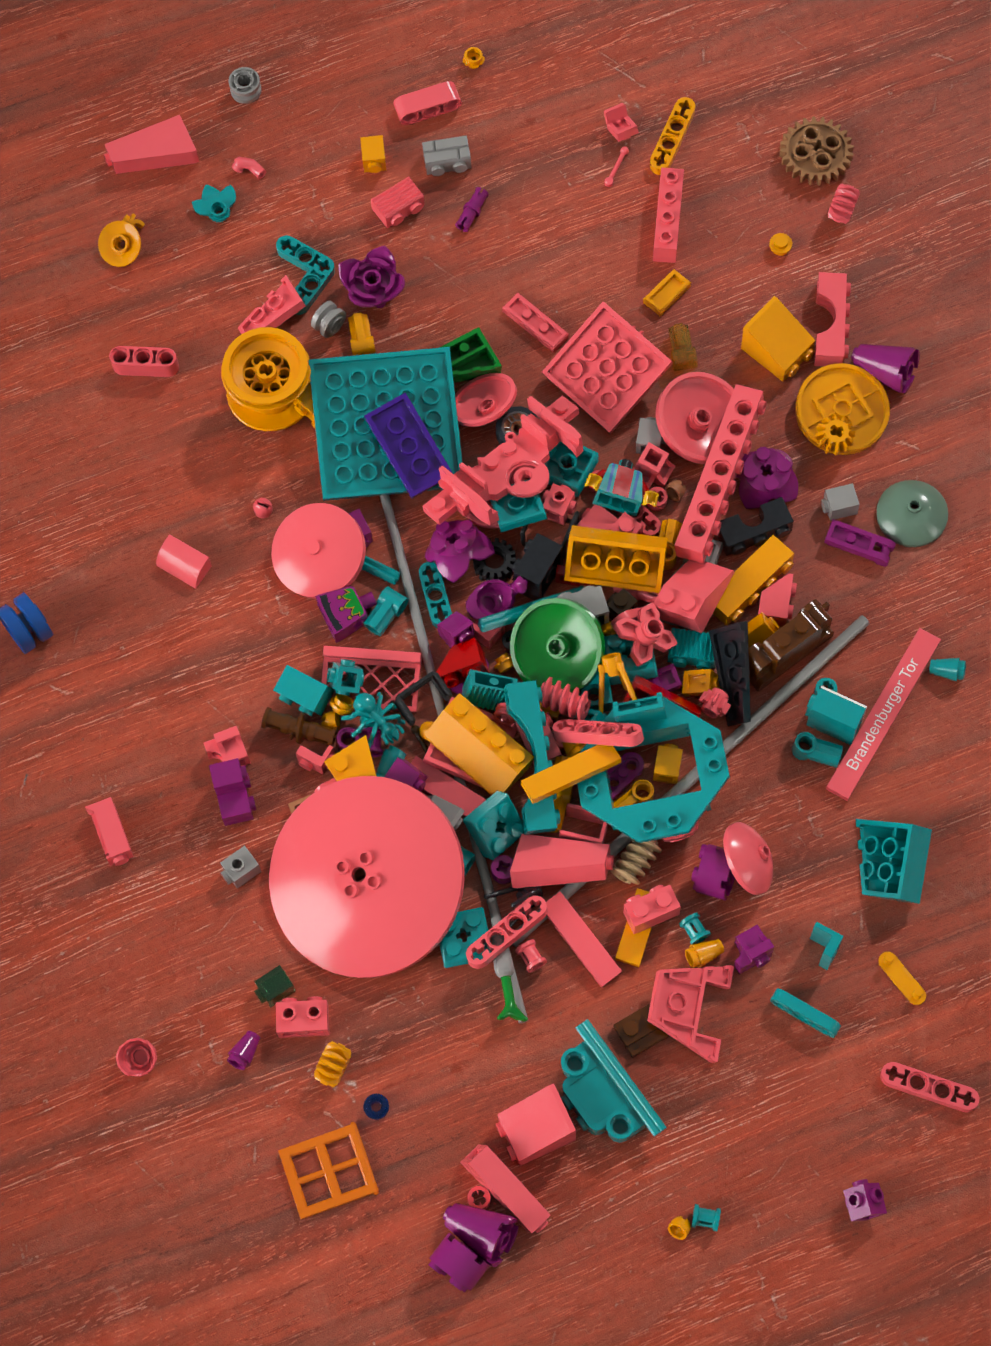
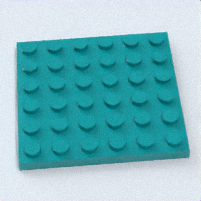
[308,347,462,501]

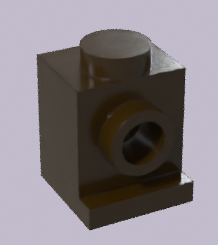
[607,588,638,620]

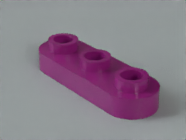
[608,752,644,801]

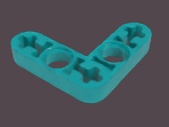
[276,235,335,315]

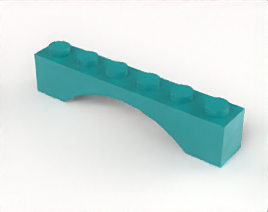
[504,680,560,835]

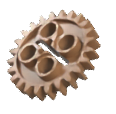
[779,116,854,186]

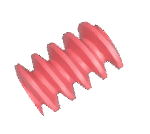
[539,677,591,720]

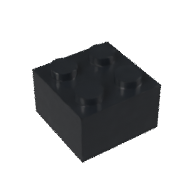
[512,533,563,601]

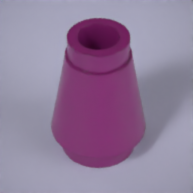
[227,1031,261,1070]

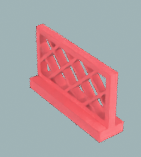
[321,646,422,713]

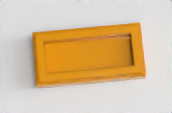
[643,269,691,316]

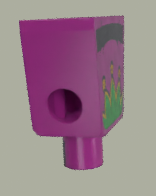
[315,586,377,643]

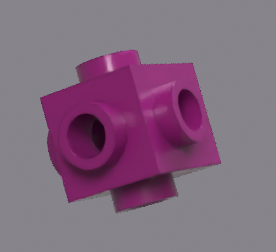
[843,1179,887,1221]

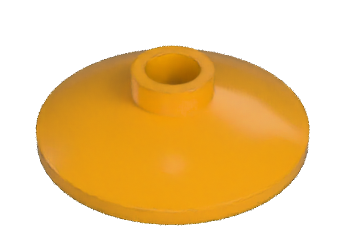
[98,221,141,267]

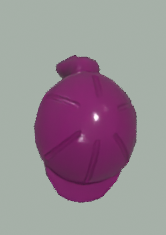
[466,576,527,620]

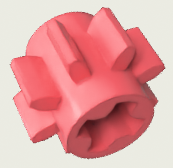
[699,688,731,718]

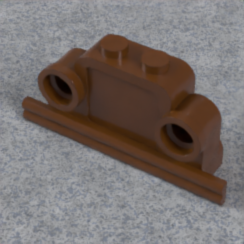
[749,599,834,692]

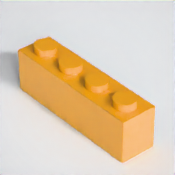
[713,535,794,626]

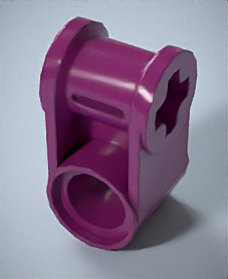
[337,727,384,757]

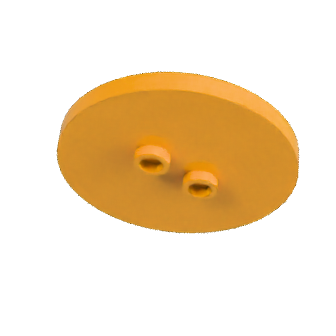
[795,363,890,455]

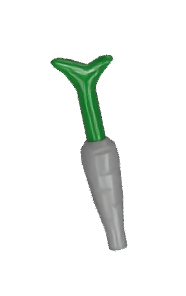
[491,917,528,1022]

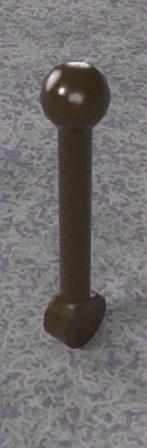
[411,725,428,754]

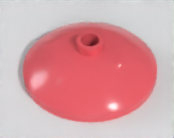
[455,373,517,427]
[723,822,773,895]

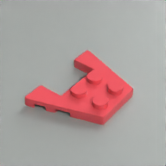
[647,965,734,1063]

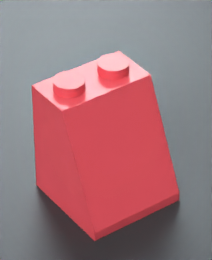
[495,1083,576,1166]

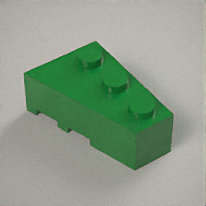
[439,327,502,383]

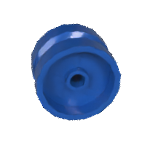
[0,592,54,654]

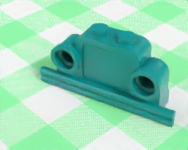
[561,1019,667,1143]

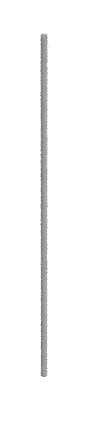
[380,495,528,1024]

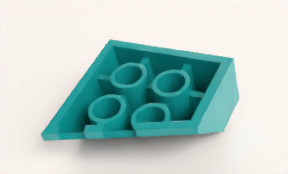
[856,819,932,904]

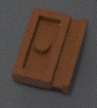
[613,1004,670,1058]

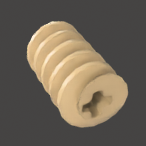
[610,839,662,885]

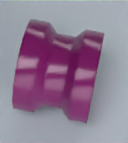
[491,855,513,885]

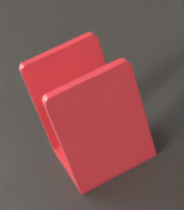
[559,803,609,844]

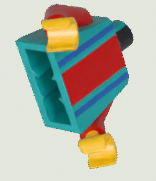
[584,459,659,516]

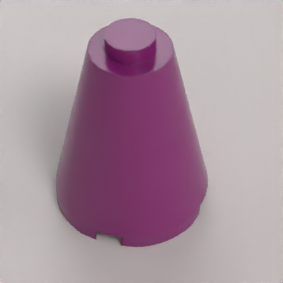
[851,344,920,393]
[443,1203,519,1267]

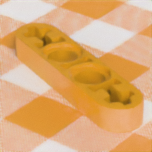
[650,97,695,175]

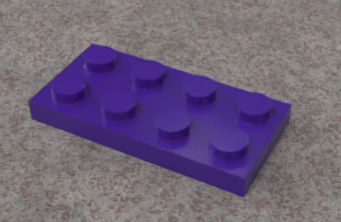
[364,392,452,499]

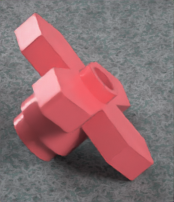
[613,603,677,667]

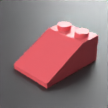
[654,560,734,633]

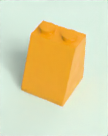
[741,296,815,382]

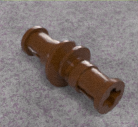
[261,707,338,747]

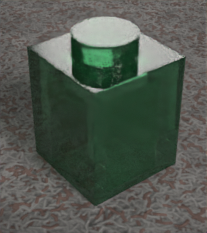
[254,965,296,1008]

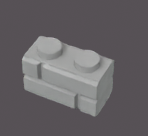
[422,135,471,176]

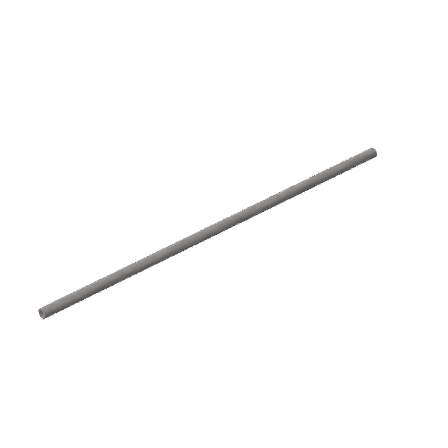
[512,615,869,947]

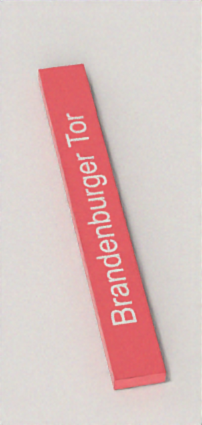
[826,628,941,801]

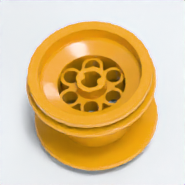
[221,327,311,431]

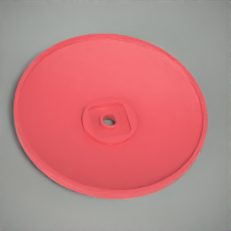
[269,776,465,978]

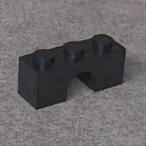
[717,497,794,556]

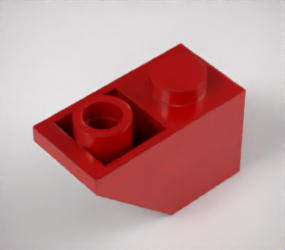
[436,638,489,688]

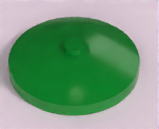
[510,598,605,692]

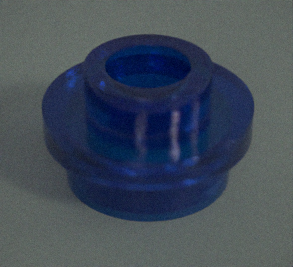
[363,1094,389,1120]

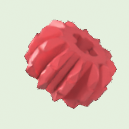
[828,184,860,224]

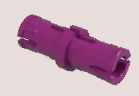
[455,187,489,232]

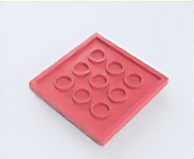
[542,301,673,433]

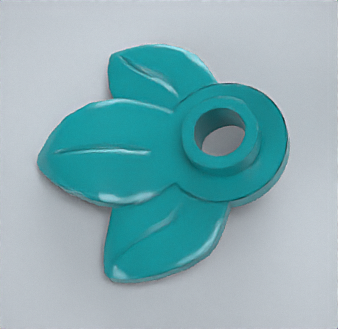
[192,184,236,222]

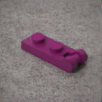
[824,519,896,566]

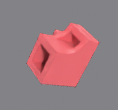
[633,442,675,489]
[203,726,250,766]

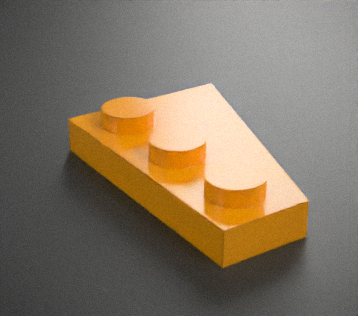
[324,735,376,782]

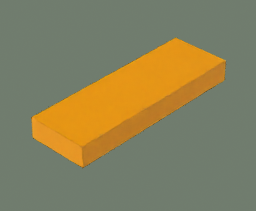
[615,888,652,967]

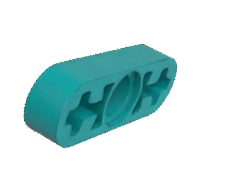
[419,562,452,628]
[770,988,841,1038]

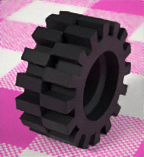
[473,538,516,582]

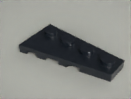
[709,621,751,727]

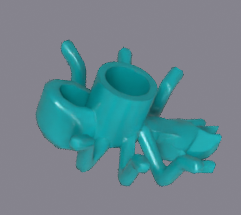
[341,692,406,748]

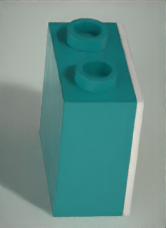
[805,686,867,745]

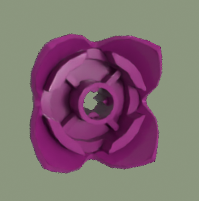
[338,246,405,308]
[736,447,798,509]
[425,520,495,583]

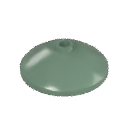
[876,480,948,547]

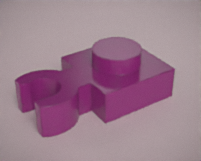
[646,663,683,692]

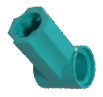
[364,586,409,636]
[792,732,843,768]

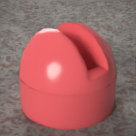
[253,497,273,518]

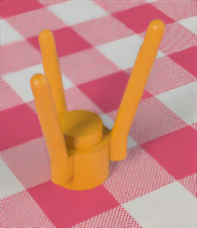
[597,652,637,714]

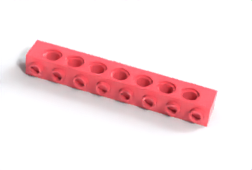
[675,384,767,564]

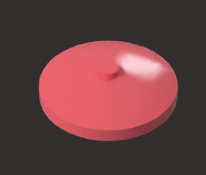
[656,372,747,464]
[272,503,366,599]

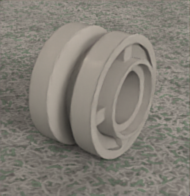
[228,67,262,104]
[311,301,346,338]

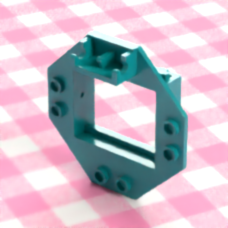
[577,692,730,843]

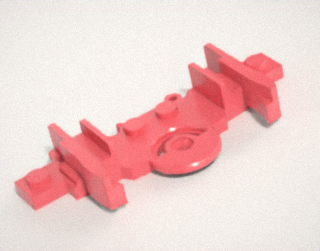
[422,395,584,526]

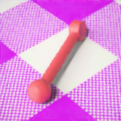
[604,146,629,187]

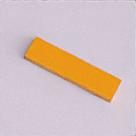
[521,745,621,804]

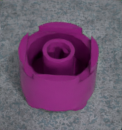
[691,844,735,900]
[428,1233,490,1292]

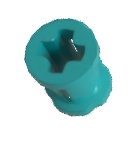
[679,912,711,944]
[691,1204,721,1232]

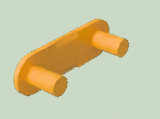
[878,952,926,1005]

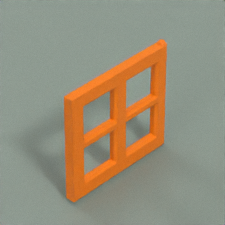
[278,1122,379,1220]

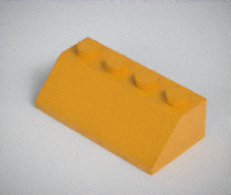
[564,525,668,593]
[424,693,534,795]

